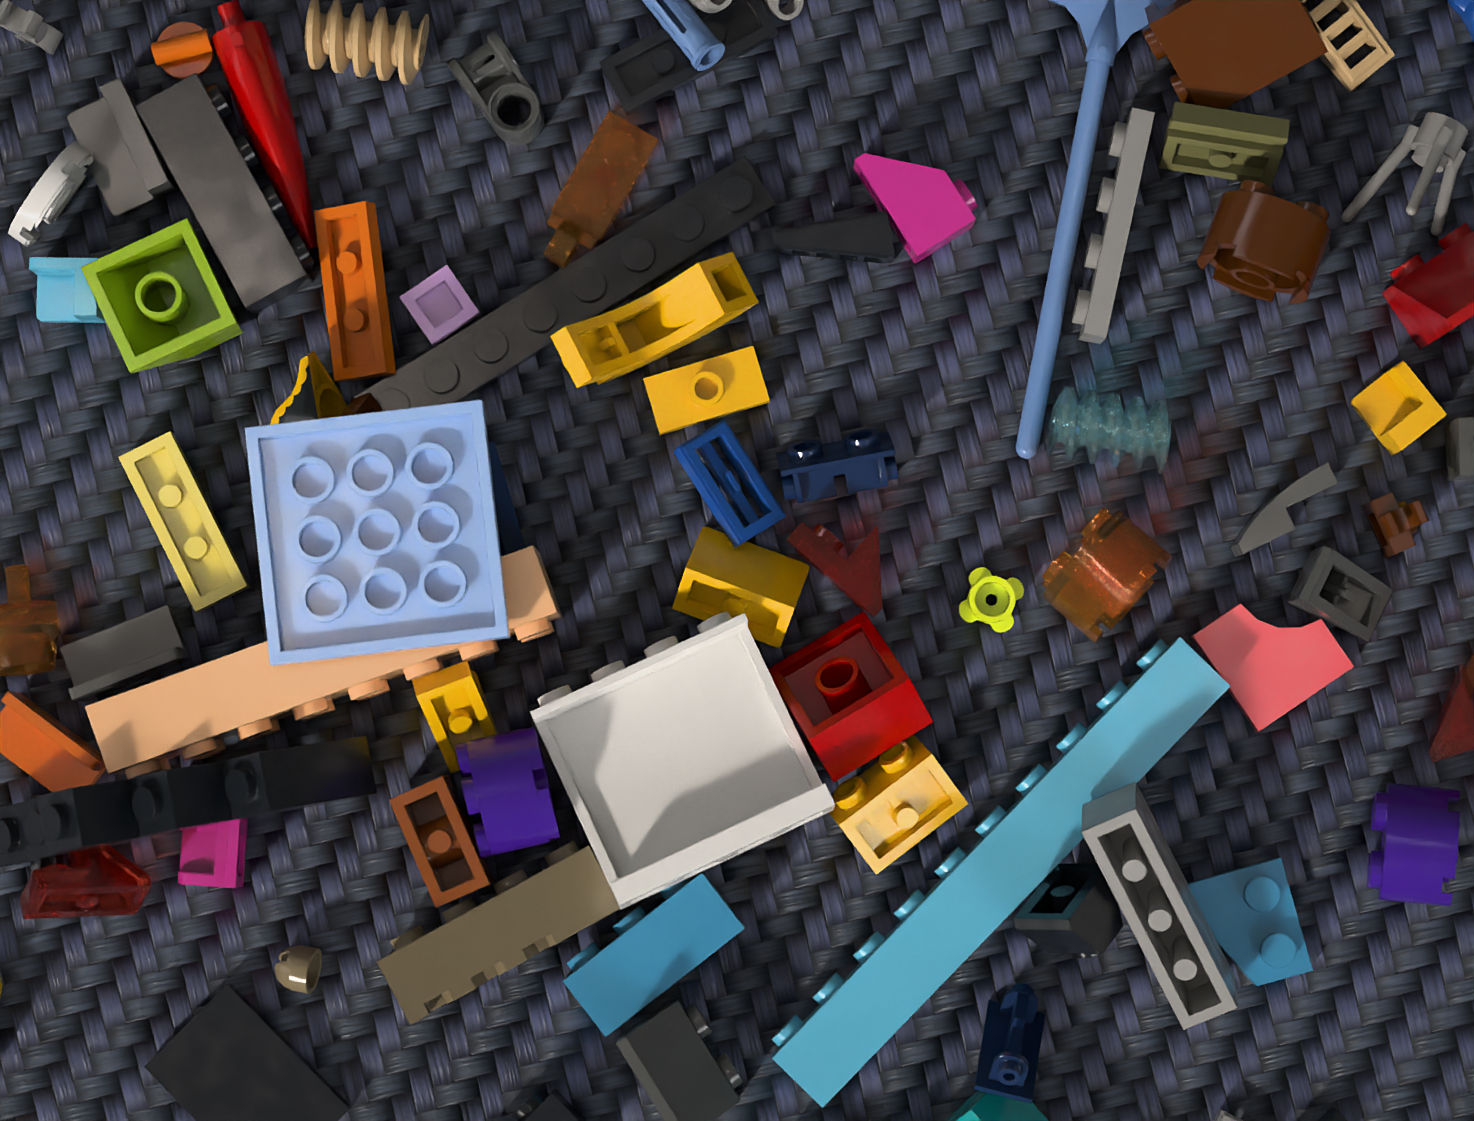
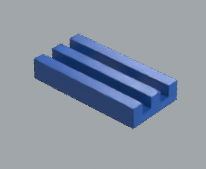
[673,419,786,548]

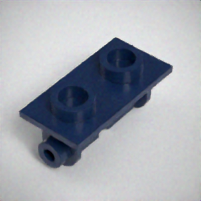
[776,429,898,504]
[974,983,1045,1104]

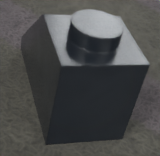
[1014,863,1123,958]

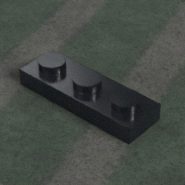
[599,0,778,116]

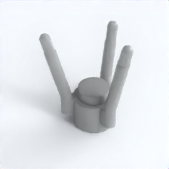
[1341,112,1468,236]

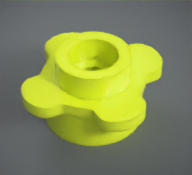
[958,567,1024,633]

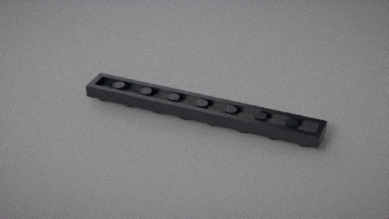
[353,156,775,411]

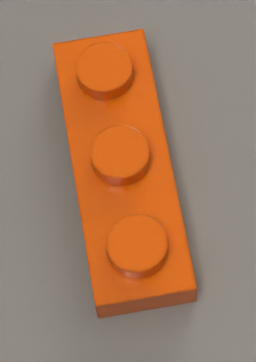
[314,201,396,383]

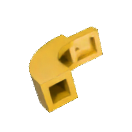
[550,251,759,388]

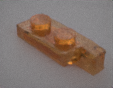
[543,111,659,268]

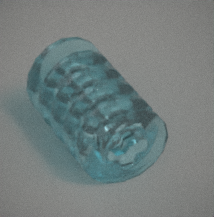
[1046,386,1171,474]

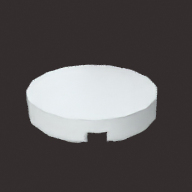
[8,141,94,247]

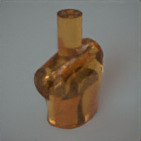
[0,565,60,676]

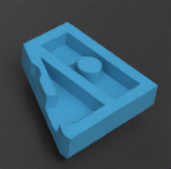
[1188,858,1313,986]

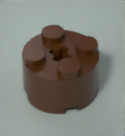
[1197,180,1331,304]

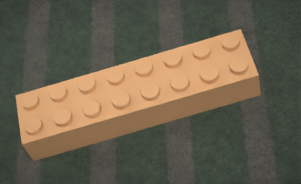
[85,545,563,779]

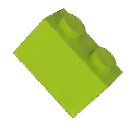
[80,218,244,374]

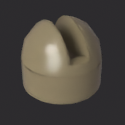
[274,945,322,994]

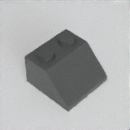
[616,997,744,1121]

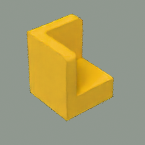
[1351,360,1447,456]

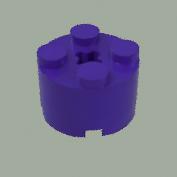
[455,727,561,858]
[1366,783,1460,906]

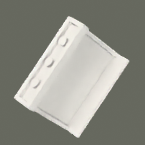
[530,611,835,910]

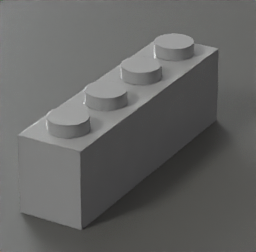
[1081,782,1238,1030]

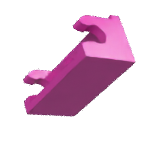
[178,818,248,888]

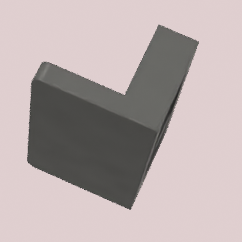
[67,77,177,218]
[59,605,191,702]

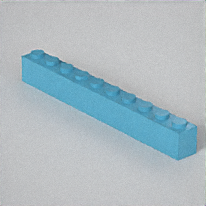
[771,637,1230,1108]

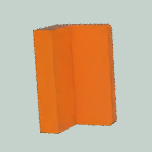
[0,691,106,792]

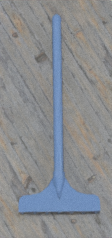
[1016,0,1177,459]

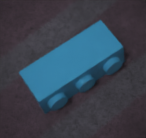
[563,872,745,1037]

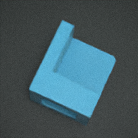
[29,257,106,323]

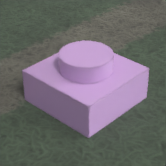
[400,265,481,347]

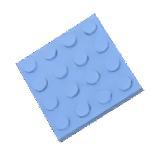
[245,400,510,666]

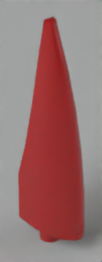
[211,0,318,250]

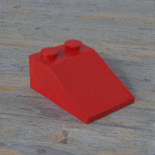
[1382,222,1474,350]

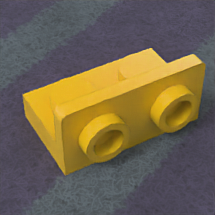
[829,735,968,875]

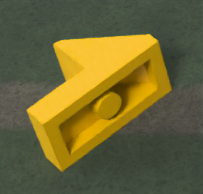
[412,660,498,773]

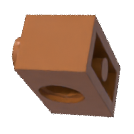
[389,776,495,908]

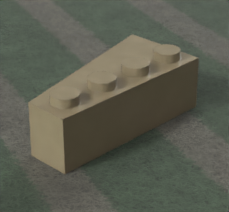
[377,841,620,1025]

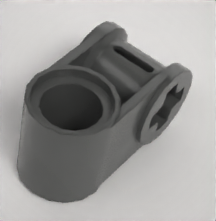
[446,30,544,145]

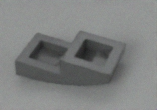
[1231,462,1338,557]

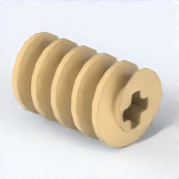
[304,0,429,85]

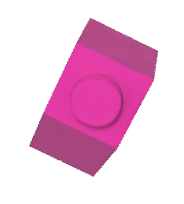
[853,153,978,264]

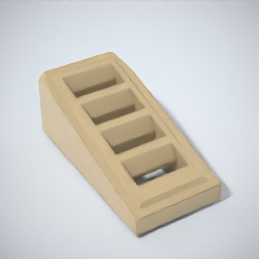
[1303,0,1395,93]

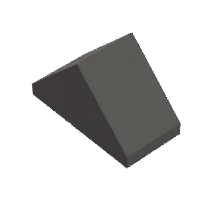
[1286,546,1393,642]

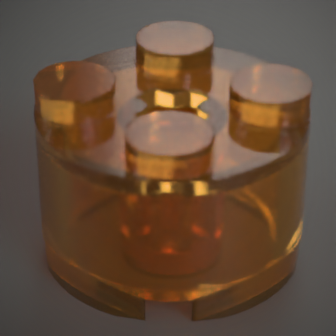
[1042,508,1173,644]

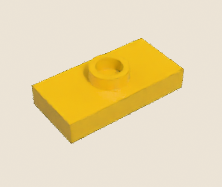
[643,346,770,435]

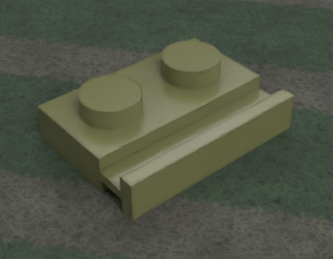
[1158,102,1290,186]

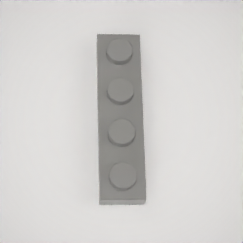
[1072,107,1155,345]

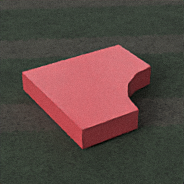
[1191,603,1354,732]

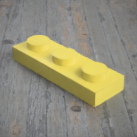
[118,431,250,613]

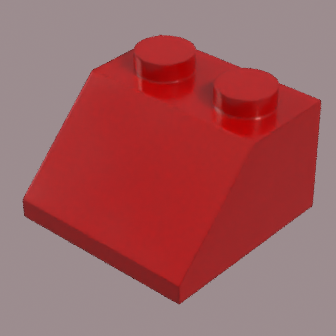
[768,611,933,782]

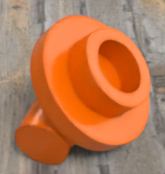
[151,22,214,80]

